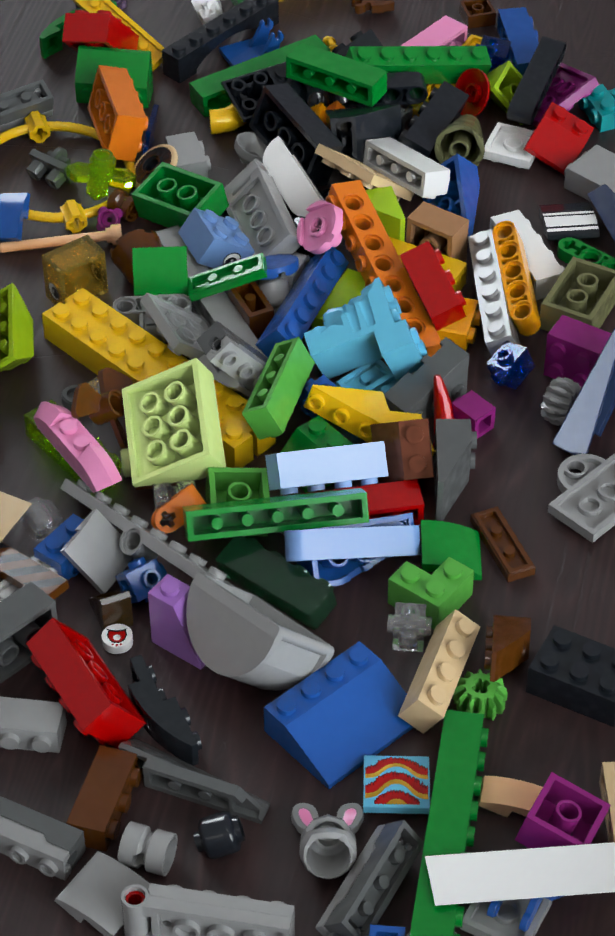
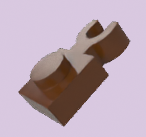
[351,0,395,14]

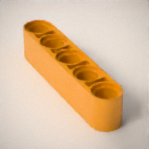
[492,221,541,336]

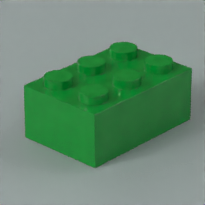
[131,162,229,228]

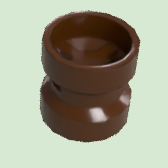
[107,188,139,222]

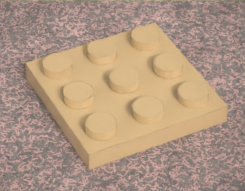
[314,143,414,202]

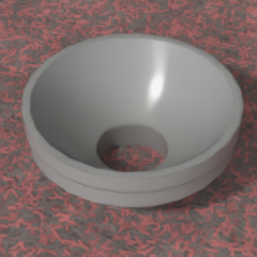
[234,132,267,165]

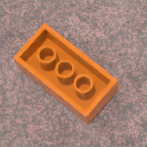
[87,65,148,162]

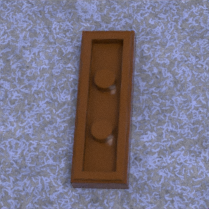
[470,506,536,583]

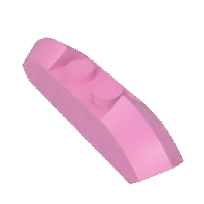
[33,401,122,493]

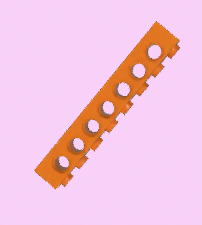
[325,180,442,357]

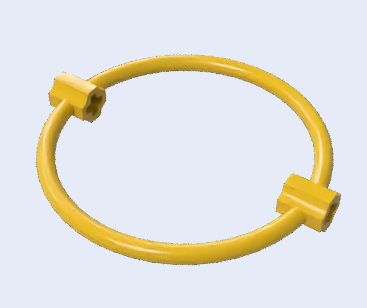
[0,111,135,234]

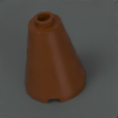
[110,229,162,286]

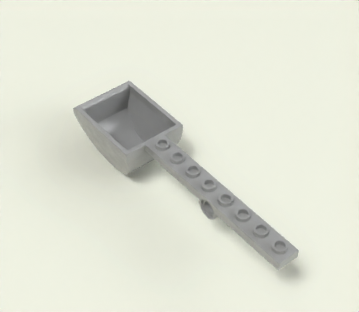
[60,478,335,691]

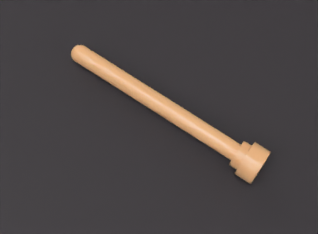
[0,223,122,253]

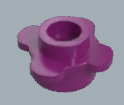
[96,206,123,231]

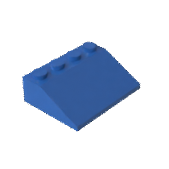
[264,641,414,789]

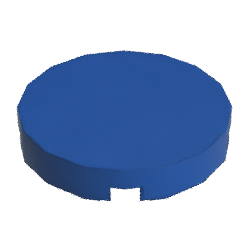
[259,254,299,280]

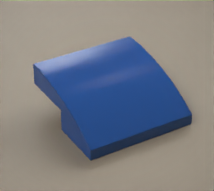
[0,193,30,242]

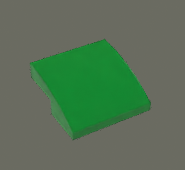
[132,246,188,296]
[420,520,482,580]

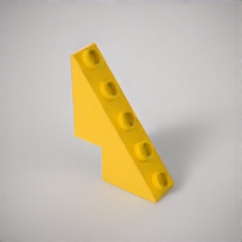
[304,384,435,456]

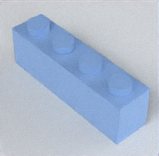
[265,441,389,495]

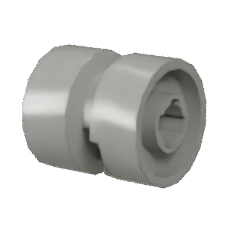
[118,821,178,876]

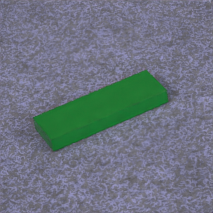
[188,252,268,302]

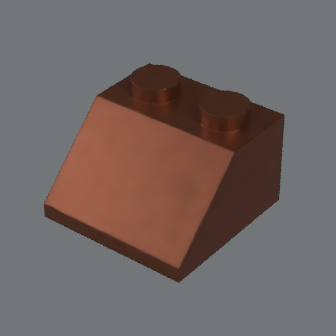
[370,418,434,482]

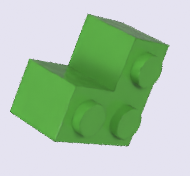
[388,557,474,629]

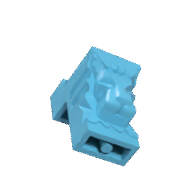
[304,277,428,379]

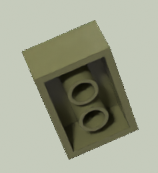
[540,256,615,331]

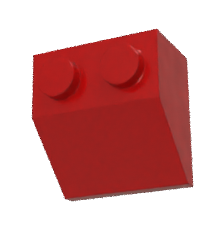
[523,102,594,175]

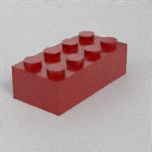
[26,617,146,749]

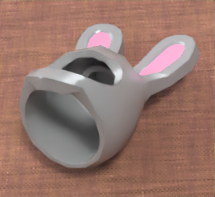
[291,803,364,879]

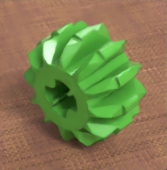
[453,669,508,721]

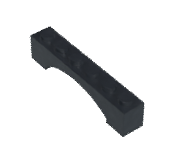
[162,0,279,83]

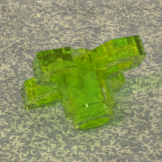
[66,148,136,200]

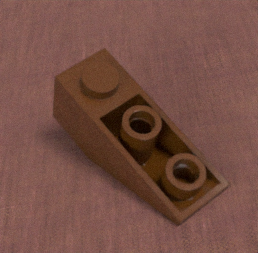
[484,615,531,682]

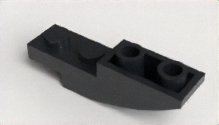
[128,655,202,766]

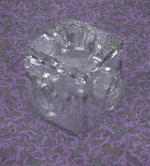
[387,602,432,652]

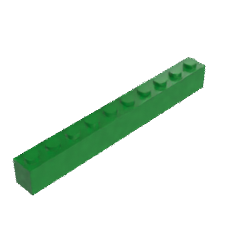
[410,710,489,936]

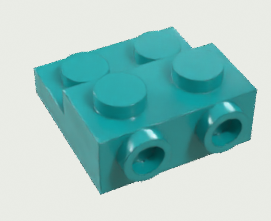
[578,84,615,132]

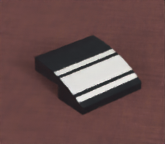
[539,202,600,240]

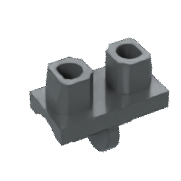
[26,147,75,190]

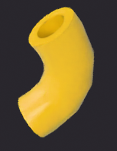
[209,104,247,134]

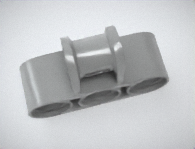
[113,294,192,343]

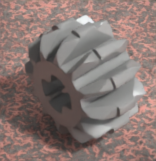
[541,377,582,426]

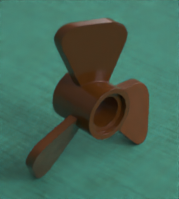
[71,367,133,449]

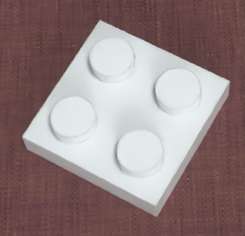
[483,122,536,170]

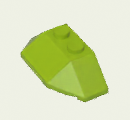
[0,283,34,371]

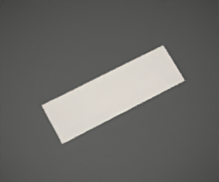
[425,842,615,906]

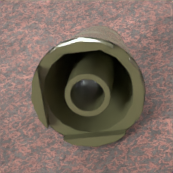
[434,114,485,166]

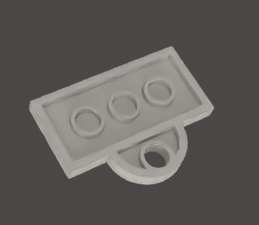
[548,453,615,543]

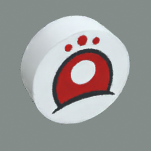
[101,624,133,654]

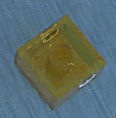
[42,235,108,305]

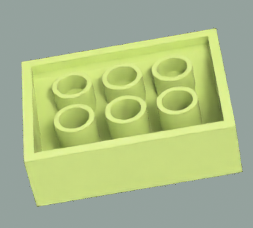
[122,358,226,487]

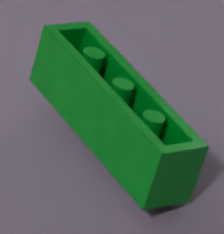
[286,42,387,107]

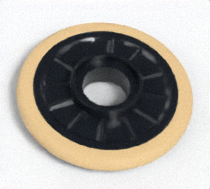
[134,144,178,188]

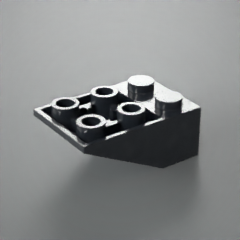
[221,62,308,123]
[326,104,402,163]

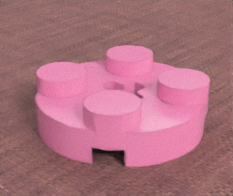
[297,200,343,254]

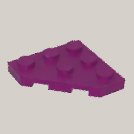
[532,63,599,126]

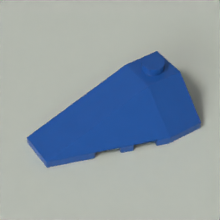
[422,153,480,236]
[296,513,414,590]

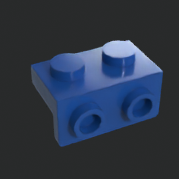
[34,513,84,580]

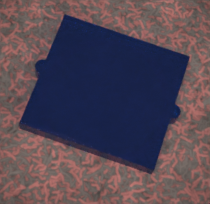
[142,104,159,155]

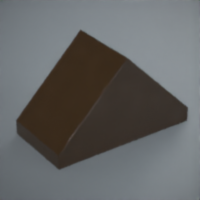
[89,589,133,630]

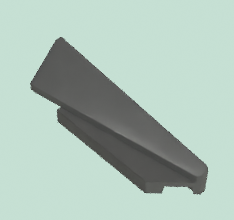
[118,739,270,824]

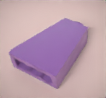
[148,574,205,670]

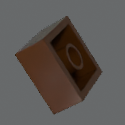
[459,0,496,29]

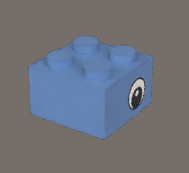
[178,208,255,269]

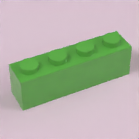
[242,337,315,440]

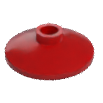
[455,68,490,116]

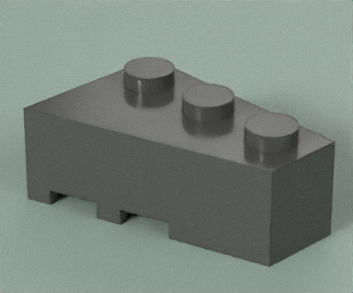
[384,337,469,419]

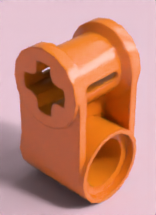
[151,483,207,534]

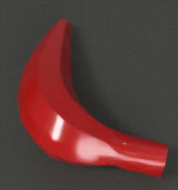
[433,374,455,448]

